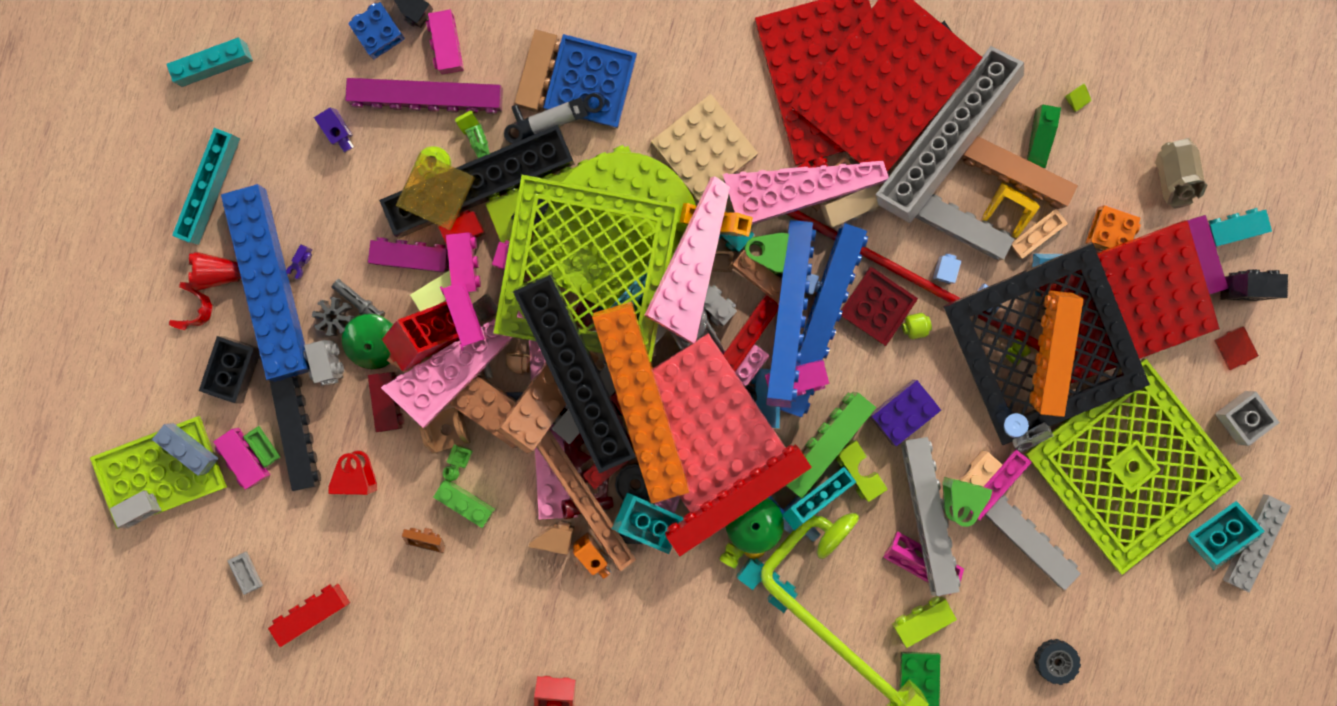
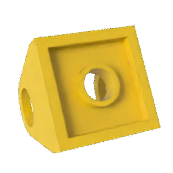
[982,182,1040,239]

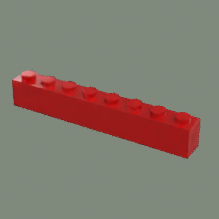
[665,444,812,556]

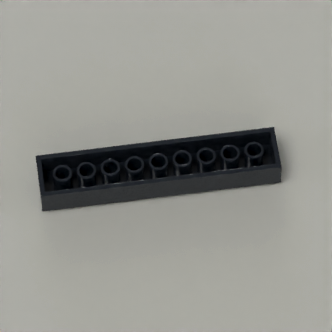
[379,125,575,238]
[513,272,636,473]

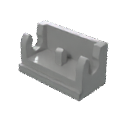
[110,490,162,529]

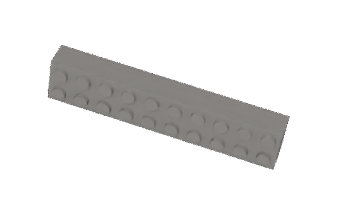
[876,46,1024,223]

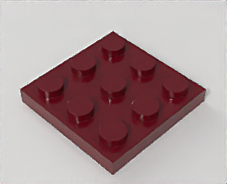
[841,266,918,346]

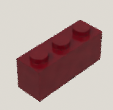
[368,372,405,432]

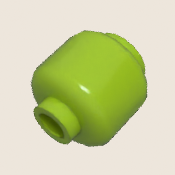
[902,313,932,340]

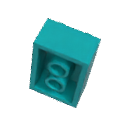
[612,493,684,554]
[1187,501,1265,570]

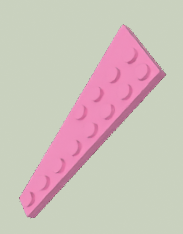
[723,161,889,225]
[644,176,730,343]
[381,310,524,428]

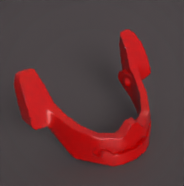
[169,282,213,330]

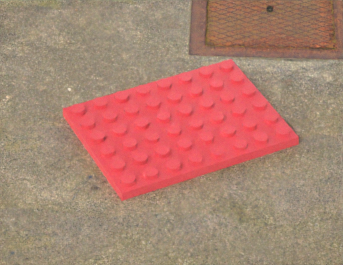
[611,333,786,512]

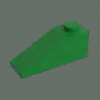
[1027,104,1061,168]

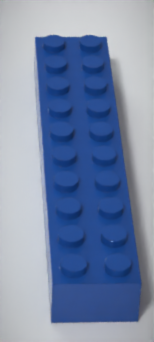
[221,184,310,382]
[780,223,868,417]

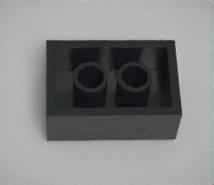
[1220,269,1288,301]
[198,336,260,403]

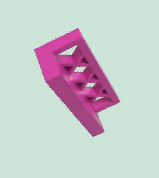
[969,450,1032,521]
[883,531,964,595]

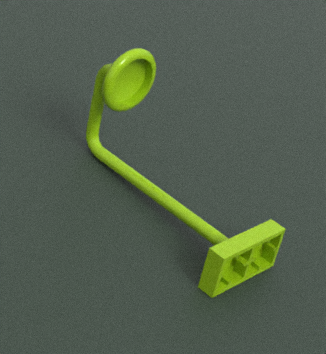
[761,513,929,706]

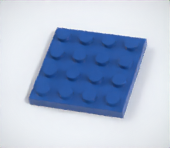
[544,34,637,129]

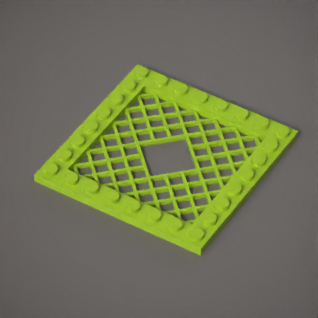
[493,175,680,362]

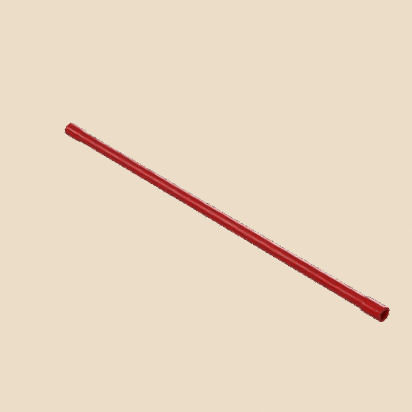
[786,210,1040,352]

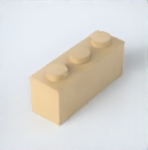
[819,185,879,228]

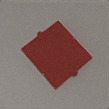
[1214,326,1259,370]

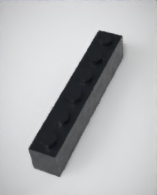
[269,375,321,491]

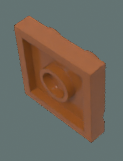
[402,528,445,553]

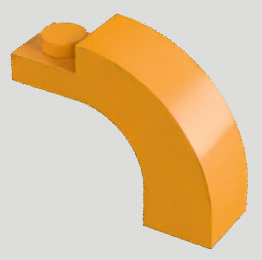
[680,203,753,237]

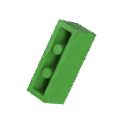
[433,480,495,528]

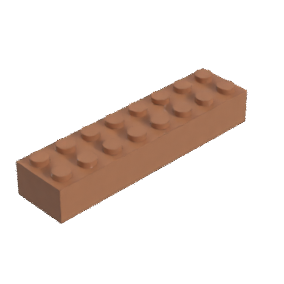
[387,353,518,448]

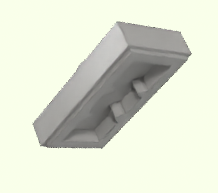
[227,551,263,595]

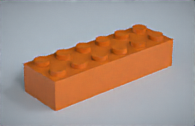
[1029,291,1084,417]

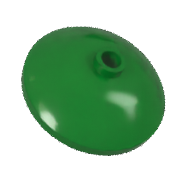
[342,314,393,369]
[725,498,784,554]

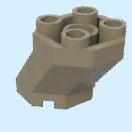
[1155,138,1208,209]

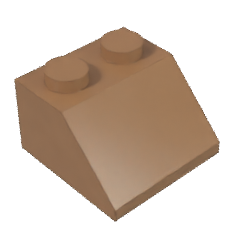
[529,521,575,555]

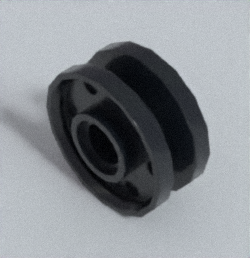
[615,463,650,501]

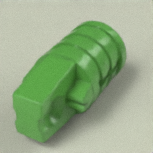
[465,124,490,158]

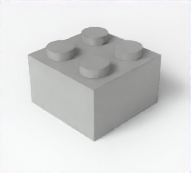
[1215,391,1280,446]

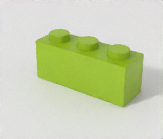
[892,596,957,648]

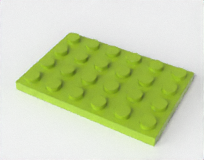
[90,416,227,529]

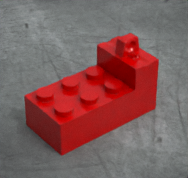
[382,302,460,372]

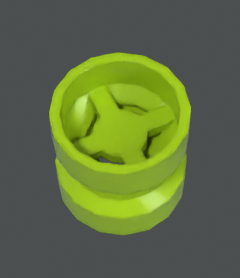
[1005,339,1031,366]
[719,542,744,569]

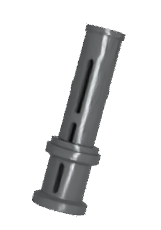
[331,279,385,317]

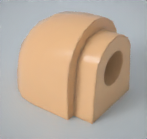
[506,353,530,374]

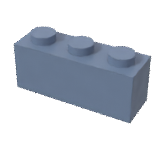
[152,423,219,476]

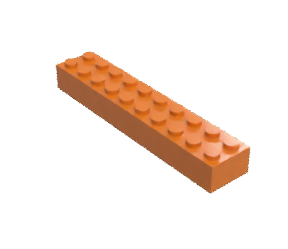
[592,302,689,504]

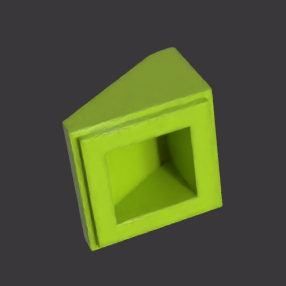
[1064,83,1092,112]
[455,111,480,135]

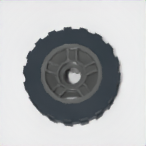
[1034,639,1081,685]

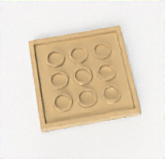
[651,94,758,202]

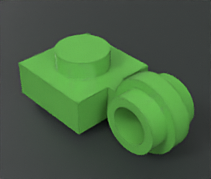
[443,444,473,481]

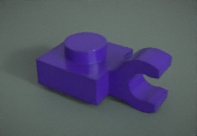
[286,244,313,279]

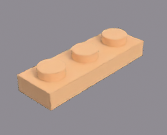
[1011,209,1068,259]

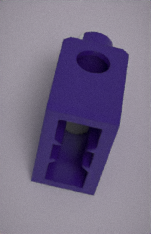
[313,107,354,153]

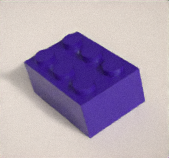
[869,380,941,446]

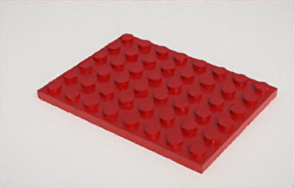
[755,0,871,166]
[791,0,983,172]
[1039,220,1220,384]

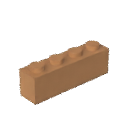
[514,29,561,113]

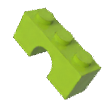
[835,440,888,502]

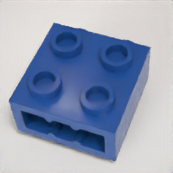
[348,2,405,60]

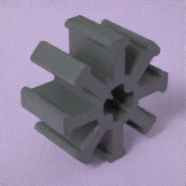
[312,297,355,336]

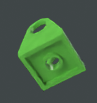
[743,233,789,275]
[942,477,992,527]

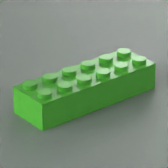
[786,392,877,498]

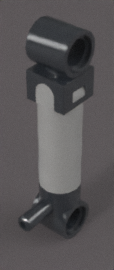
[504,92,605,143]

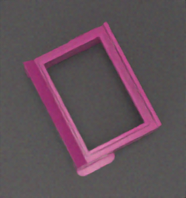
[440,282,484,351]

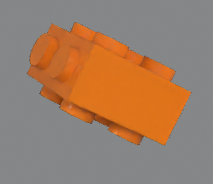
[1085,205,1141,250]

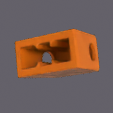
[573,532,612,579]

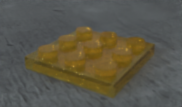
[396,152,475,231]

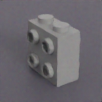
[702,284,737,326]
[303,340,344,386]

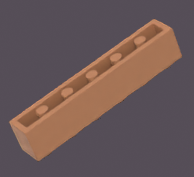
[960,136,1078,209]

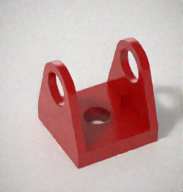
[328,450,377,495]

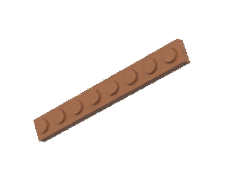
[536,430,636,571]

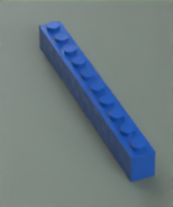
[767,220,816,408]

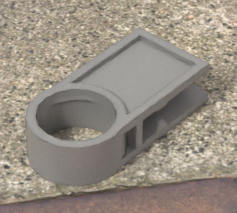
[1012,422,1054,452]

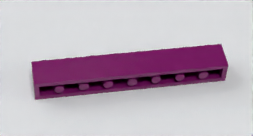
[345,78,503,114]

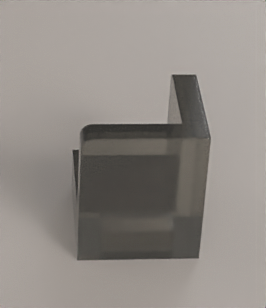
[472,294,498,322]

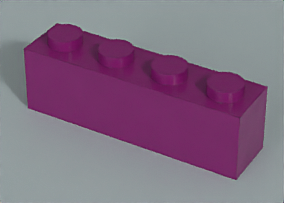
[1186,215,1228,294]
[368,237,449,273]

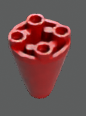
[188,252,241,290]

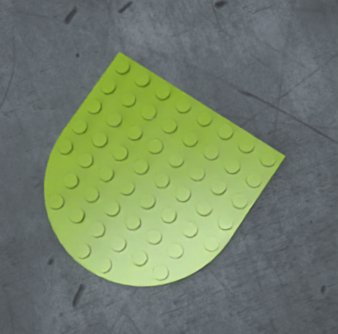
[527,152,696,311]

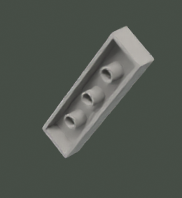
[1223,494,1291,593]

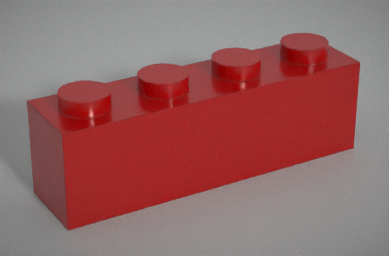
[268,584,350,647]

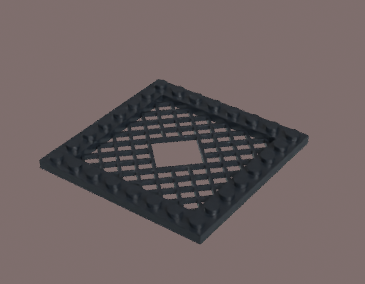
[943,242,1150,445]

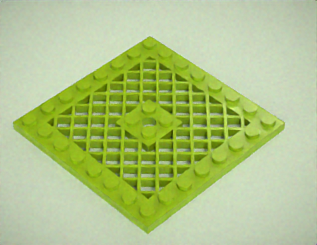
[1024,359,1242,575]

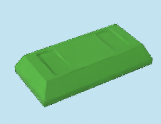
[243,426,280,468]

